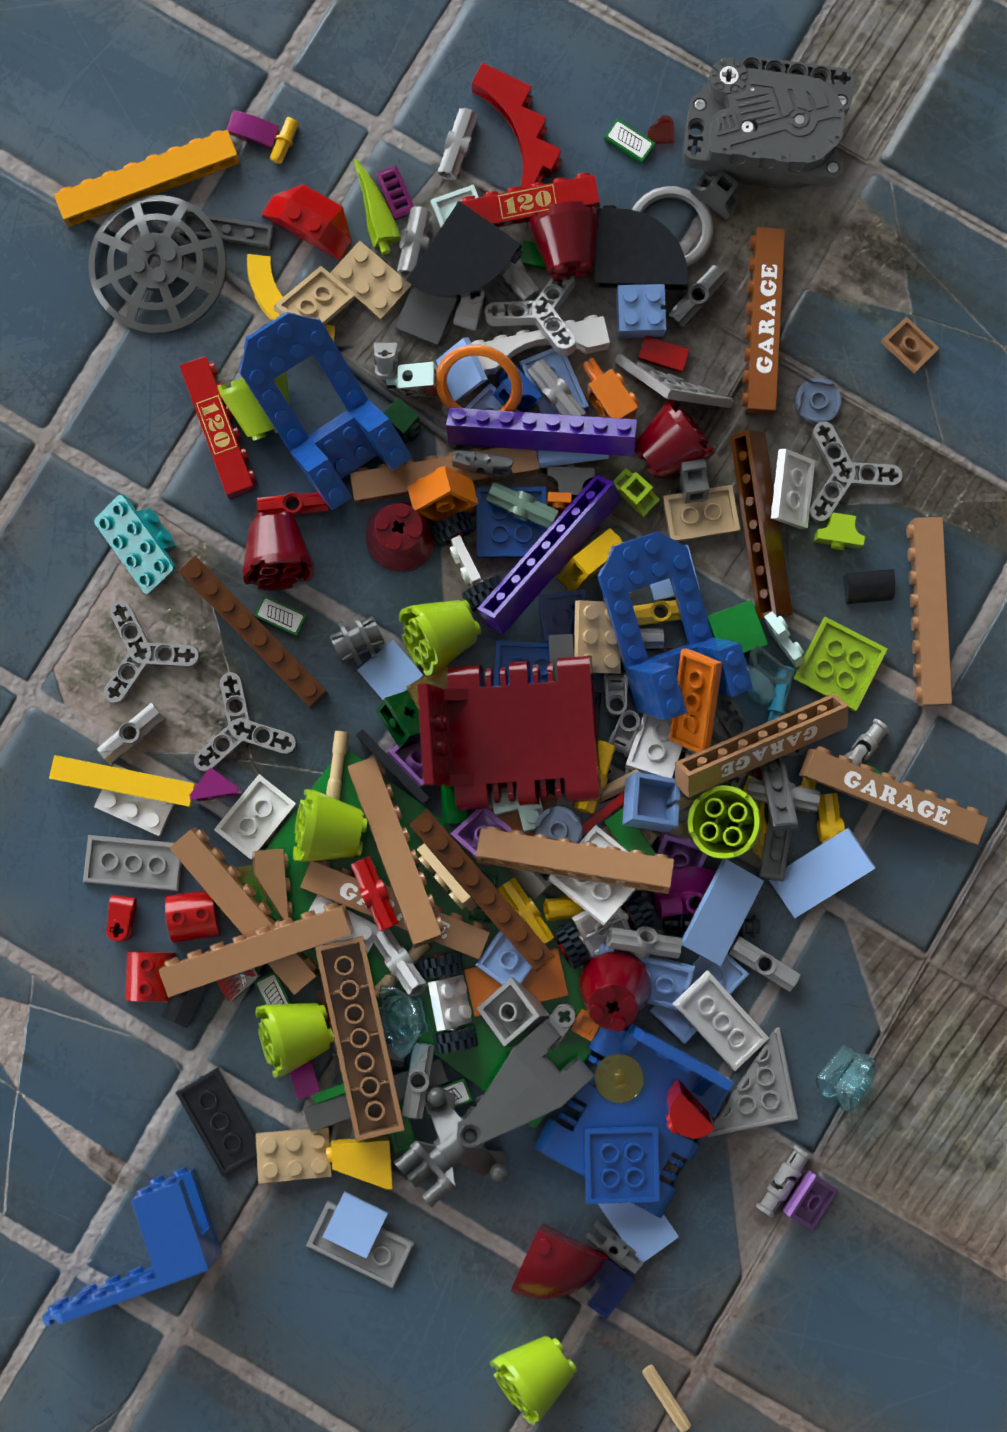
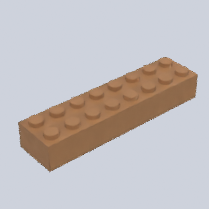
[315,936,404,1141]

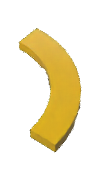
[247,254,335,341]

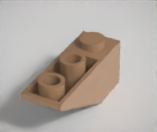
[252,849,292,921]

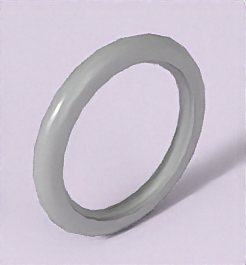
[632,186,713,267]

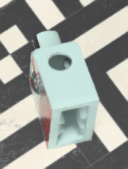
[386,362,439,397]

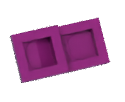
[226,110,279,149]
[290,1059,321,1100]

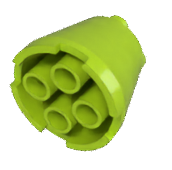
[217,371,290,441]
[399,600,481,675]
[688,786,761,859]
[293,789,367,862]
[255,1003,334,1078]
[490,1336,577,1425]

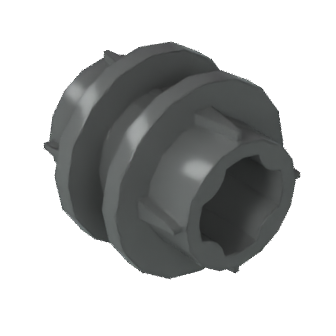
[329,614,385,665]

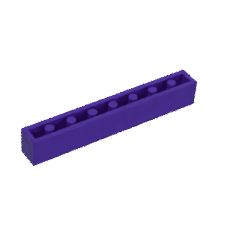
[446,408,637,457]
[477,474,621,635]

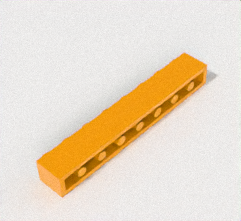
[54,130,240,227]

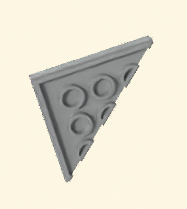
[615,354,734,408]
[707,1027,798,1137]

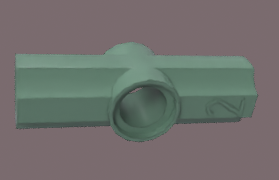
[486,482,558,529]

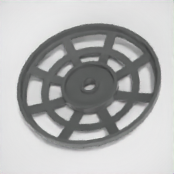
[88,195,227,334]

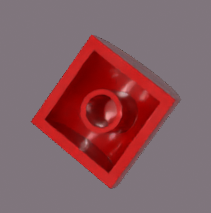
[165,890,221,943]
[125,951,176,1002]
[665,1079,715,1138]

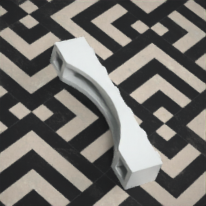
[471,315,610,376]

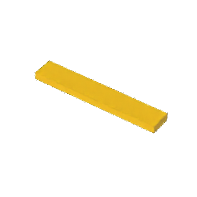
[49,755,195,807]

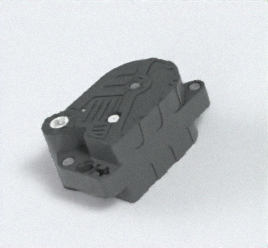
[682,56,854,190]

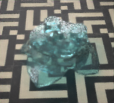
[378,985,428,1059]

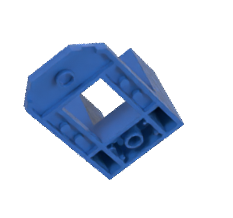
[239,311,412,510]
[597,531,754,721]
[42,1167,222,1326]

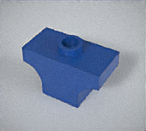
[493,363,543,412]

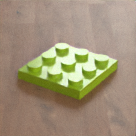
[792,617,888,712]

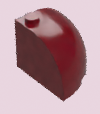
[511,1223,608,1300]

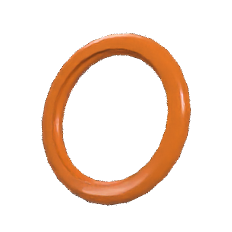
[435,345,523,412]

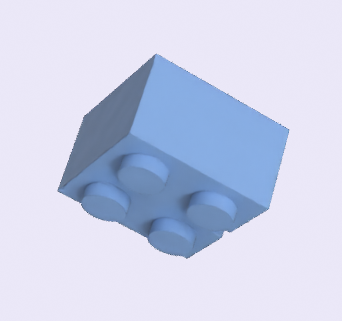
[616,284,666,339]
[622,772,680,833]

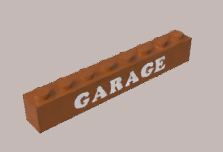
[741,227,785,416]

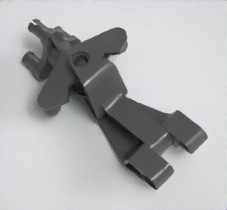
[394,1019,594,1207]

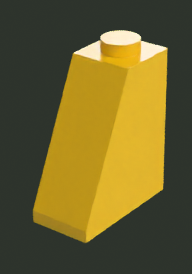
[557,528,623,594]
[327,1135,392,1189]

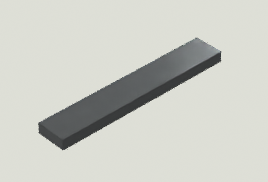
[303,1058,448,1132]

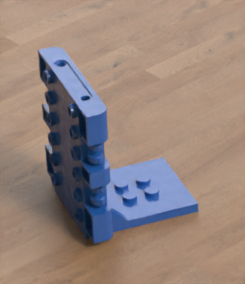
[534,1023,734,1218]

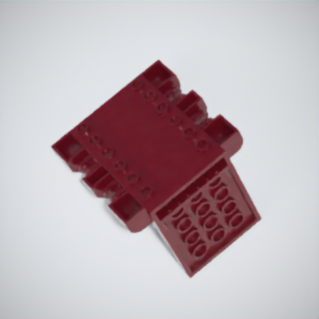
[417,655,602,811]

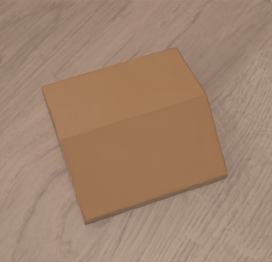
[880,317,940,373]

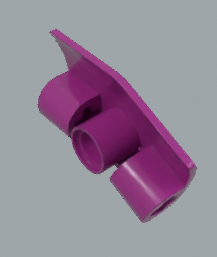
[654,866,716,918]

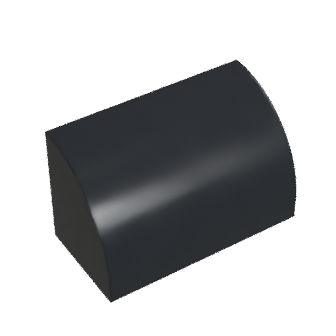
[843,569,895,604]

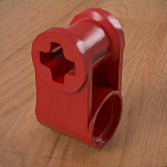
[106,895,137,942]

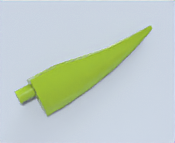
[354,159,401,255]

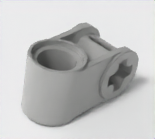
[453,290,485,331]
[374,343,398,379]
[603,672,628,718]
[608,711,640,758]
[547,1003,575,1050]

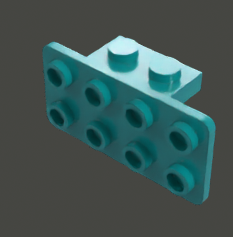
[94,494,177,594]

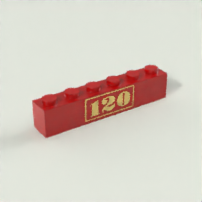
[457,173,600,228]
[179,356,257,500]

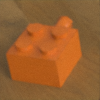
[581,358,639,419]
[408,466,478,522]

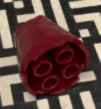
[528,201,599,281]
[635,399,716,479]
[366,502,435,573]
[242,512,315,591]
[579,950,651,1032]

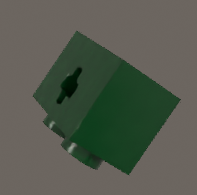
[384,398,421,444]
[375,691,421,749]

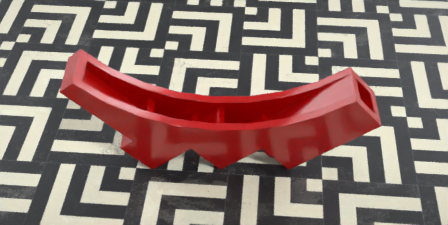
[472,63,563,189]

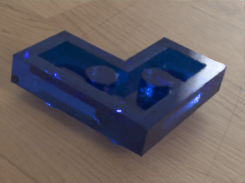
[587,1249,635,1320]

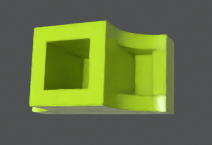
[613,468,660,518]
[813,512,865,550]

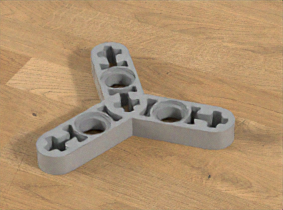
[484,275,576,356]
[809,421,903,523]
[104,601,200,704]
[194,672,297,772]

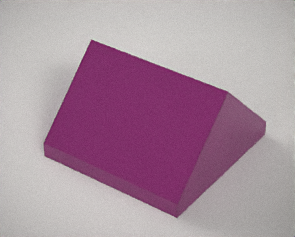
[190,767,244,802]

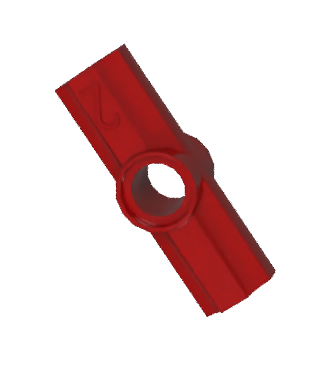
[257,492,329,518]
[351,856,399,932]

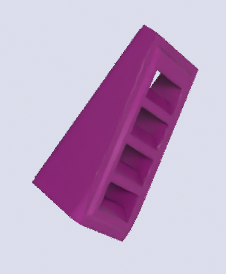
[376,165,414,220]

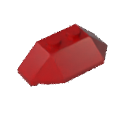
[261,184,352,261]

